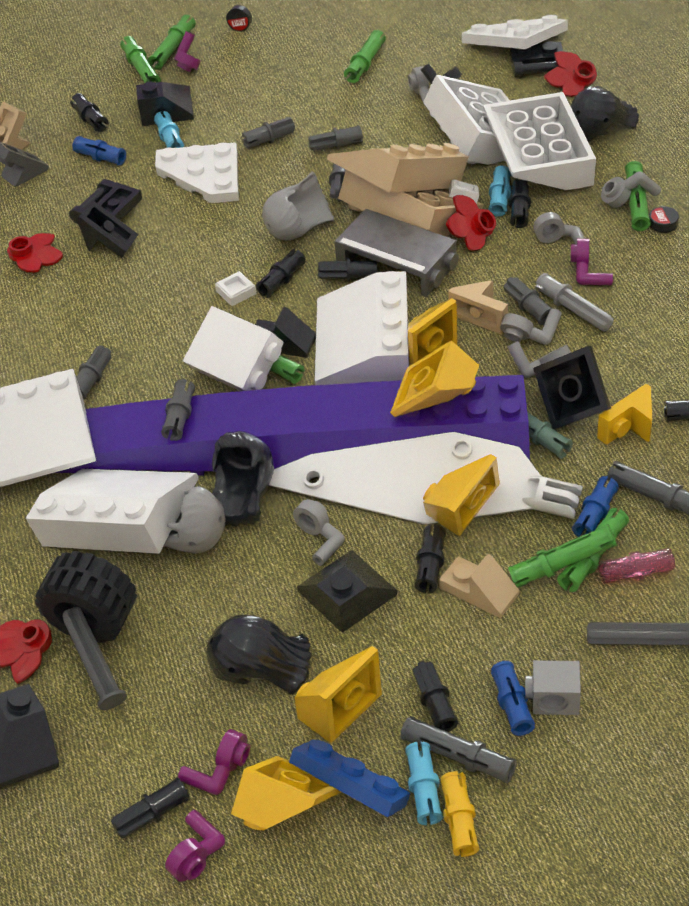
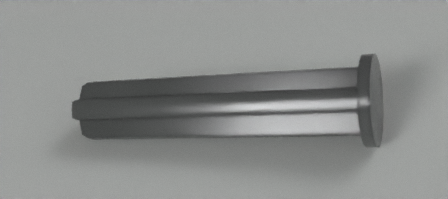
[62,607,127,710]
[587,622,689,645]

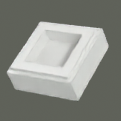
[449,179,479,204]
[215,271,257,306]

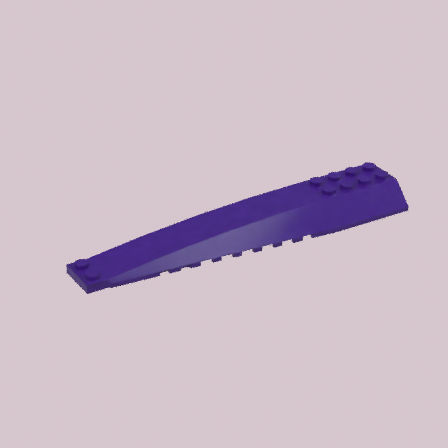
[54,375,530,476]

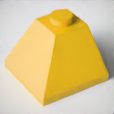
[408,298,457,366]
[390,340,479,417]
[423,454,500,537]
[294,646,382,743]
[231,756,341,830]

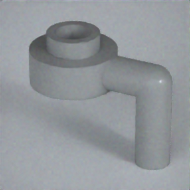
[408,66,429,104]
[601,172,661,208]
[533,212,590,248]
[500,309,562,345]
[507,341,571,378]
[293,499,345,566]

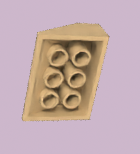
[327,143,469,193]
[338,170,484,237]

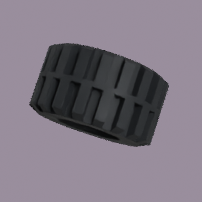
[35,551,137,643]

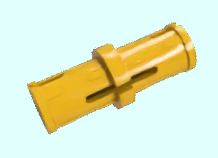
[440,771,479,857]

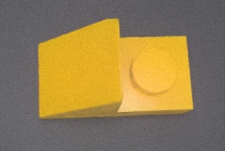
[597,384,652,445]

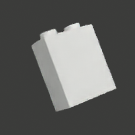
[183,306,284,391]

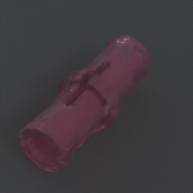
[598,548,675,584]

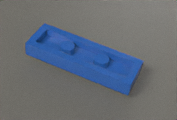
[289,739,411,817]

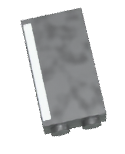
[334,209,459,297]

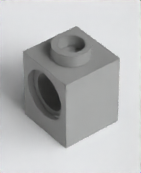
[525,660,581,715]

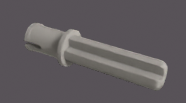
[535,273,614,332]

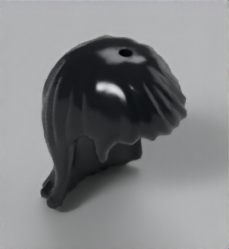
[570,86,639,142]
[212,431,274,527]
[206,615,312,695]

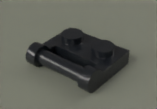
[510,41,563,77]
[69,179,142,224]

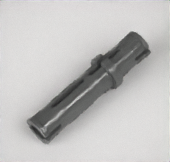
[607,461,689,514]
[400,716,517,784]

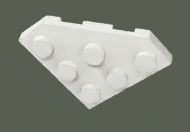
[462,15,568,49]
[155,142,239,203]

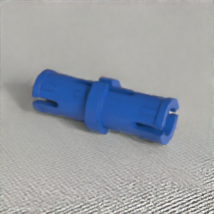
[73,136,126,166]
[572,476,619,537]
[491,661,535,736]

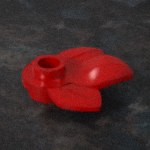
[544,51,597,97]
[446,195,496,251]
[7,233,63,273]
[0,619,52,684]

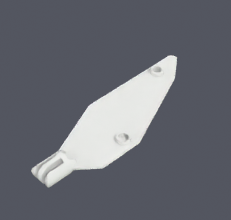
[269,432,583,525]

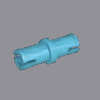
[154,111,184,148]
[488,165,512,217]
[405,742,443,825]

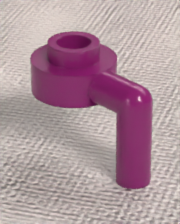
[174,31,201,72]
[570,238,613,286]
[177,729,251,795]
[165,810,225,882]

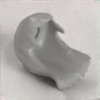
[262,171,335,241]
[164,486,226,553]

